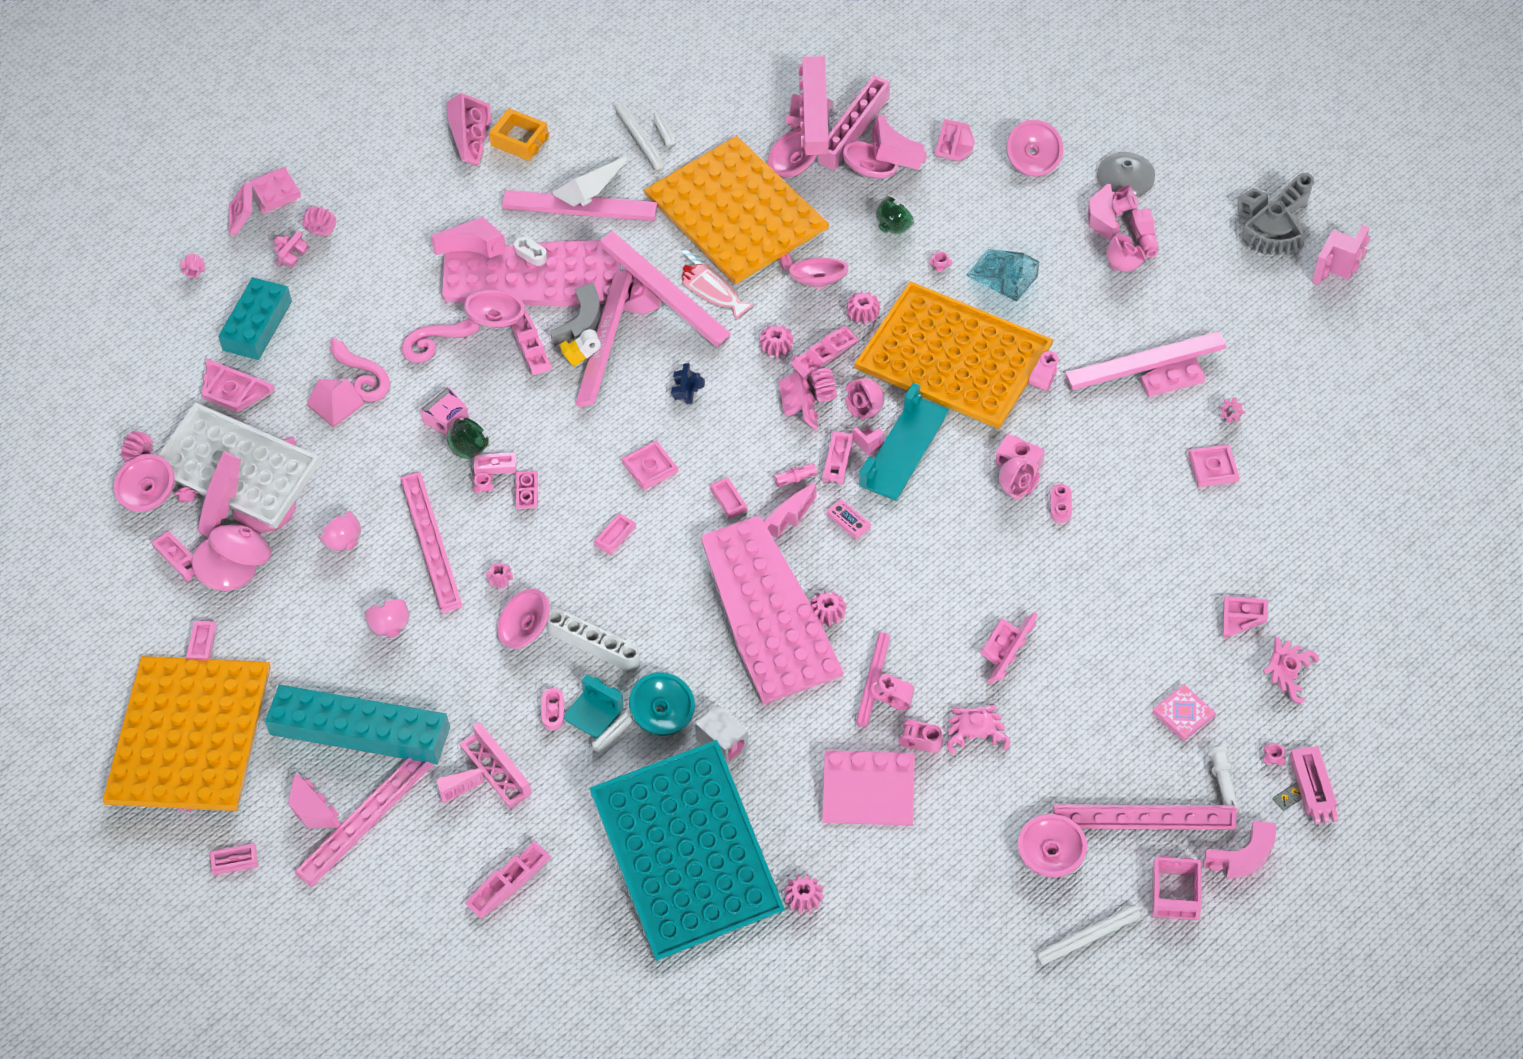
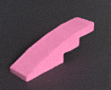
[511,310,552,376]
[791,326,859,378]
[198,451,241,538]
[764,483,817,538]
[465,840,552,919]

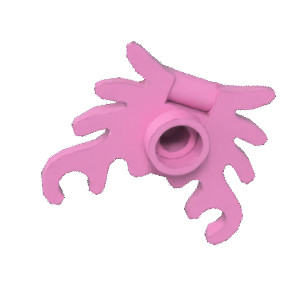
[1263,637,1319,704]
[947,705,1010,754]

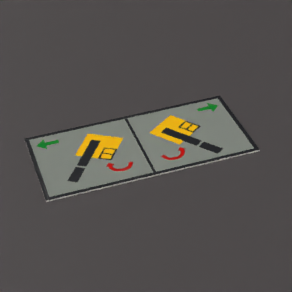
[1272,782,1302,811]

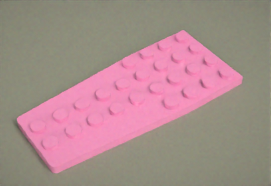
[442,240,621,306]
[702,516,844,705]

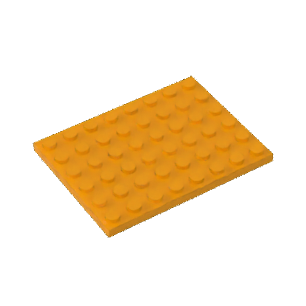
[644,135,829,285]
[854,281,1053,430]
[102,656,271,811]

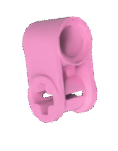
[1112,185,1139,216]
[1028,351,1059,391]
[870,674,914,710]
[898,719,943,753]

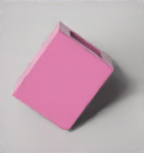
[853,427,884,456]

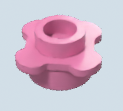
[929,252,952,272]
[472,473,494,493]
[174,487,198,502]
[1263,744,1286,766]

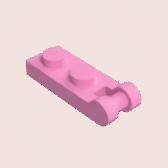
[823,431,853,485]
[151,531,195,583]

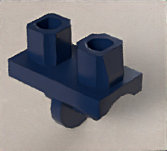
[671,363,705,404]

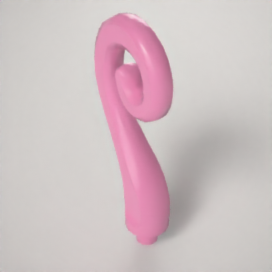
[401,318,480,363]
[330,338,390,402]

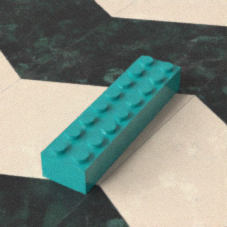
[265,684,450,765]

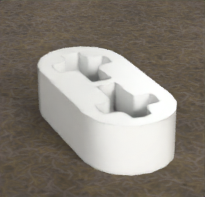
[514,237,547,266]

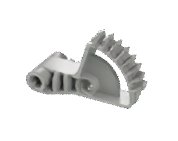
[1242,173,1314,256]

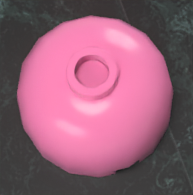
[1106,233,1146,272]
[845,378,884,420]
[999,457,1040,500]
[318,511,361,551]
[364,599,409,638]

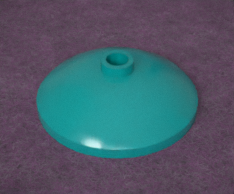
[629,672,695,736]

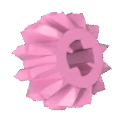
[302,206,336,237]
[847,291,880,325]
[759,323,793,358]
[811,368,837,402]
[120,431,153,463]
[811,590,846,627]
[784,874,823,915]

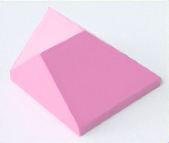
[307,378,364,428]

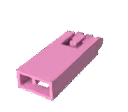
[1289,746,1338,825]

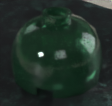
[876,196,914,234]
[446,418,489,459]

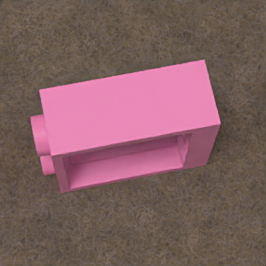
[1152,856,1201,920]

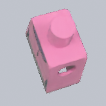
[420,387,471,435]

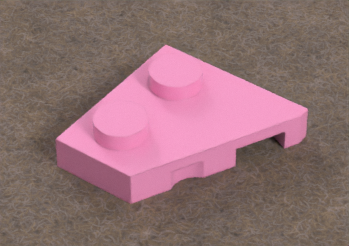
[1223,596,1268,638]

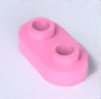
[1050,484,1072,523]
[541,688,565,730]

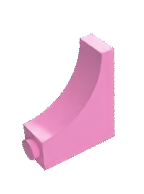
[872,115,927,170]
[431,217,506,258]

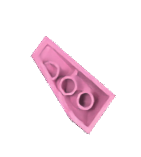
[447,93,491,166]

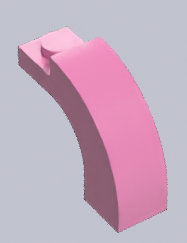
[1203,821,1276,878]

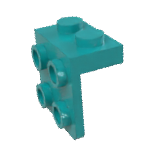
[564,674,624,739]

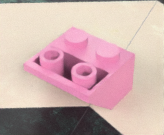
[622,275,661,314]

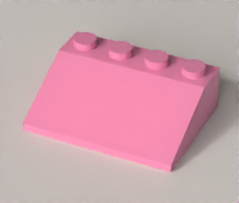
[822,750,915,826]

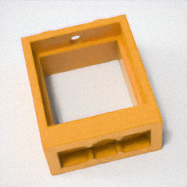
[489,108,549,161]

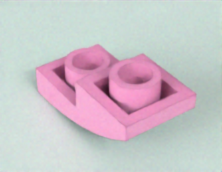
[516,471,538,509]

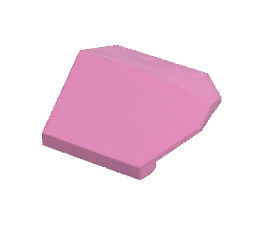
[935,119,975,162]

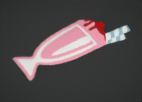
[681,249,754,319]

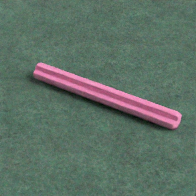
[856,632,890,727]

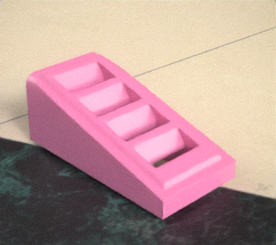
[437,768,484,803]

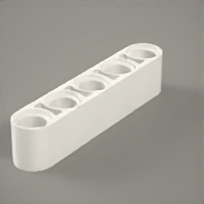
[547,608,640,671]

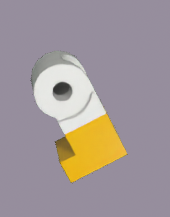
[559,329,601,367]

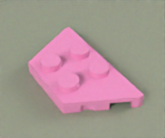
[202,359,275,413]

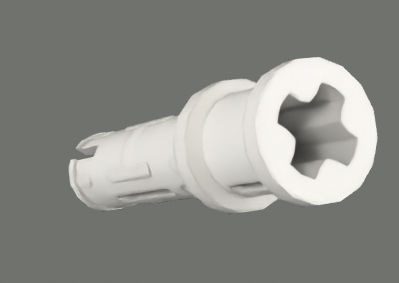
[1208,746,1239,812]

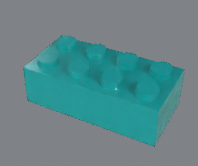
[218,277,292,360]

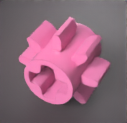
[180,254,205,278]
[1219,397,1246,423]
[486,562,513,590]

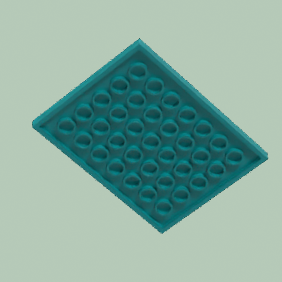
[589,740,785,961]

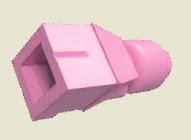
[1130,208,1159,258]

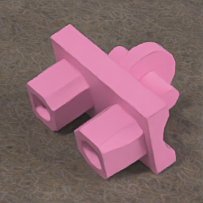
[274,231,309,268]

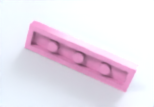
[459,722,532,809]

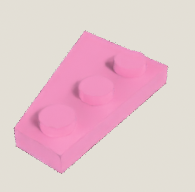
[1141,357,1206,397]

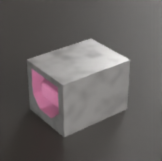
[695,704,749,766]

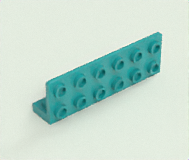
[859,383,949,501]

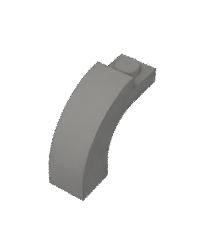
[550,282,600,346]

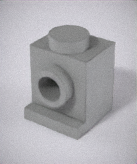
[1238,188,1268,219]

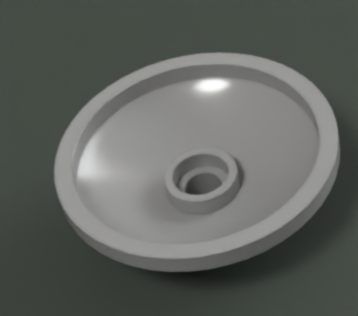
[1097,152,1155,197]

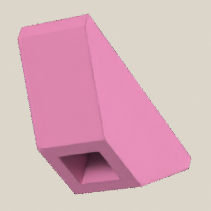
[1088,184,1119,240]
[288,773,341,829]

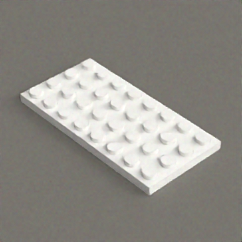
[158,402,322,529]

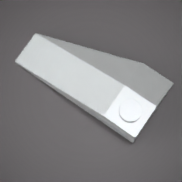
[552,157,627,206]

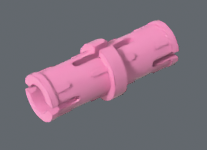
[774,462,817,488]

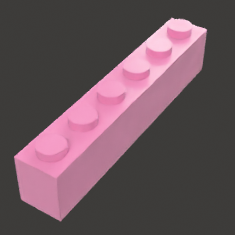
[799,56,828,155]
[818,75,890,171]

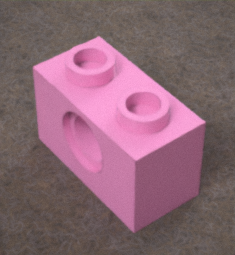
[995,434,1045,471]

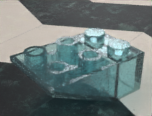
[967,249,1040,302]

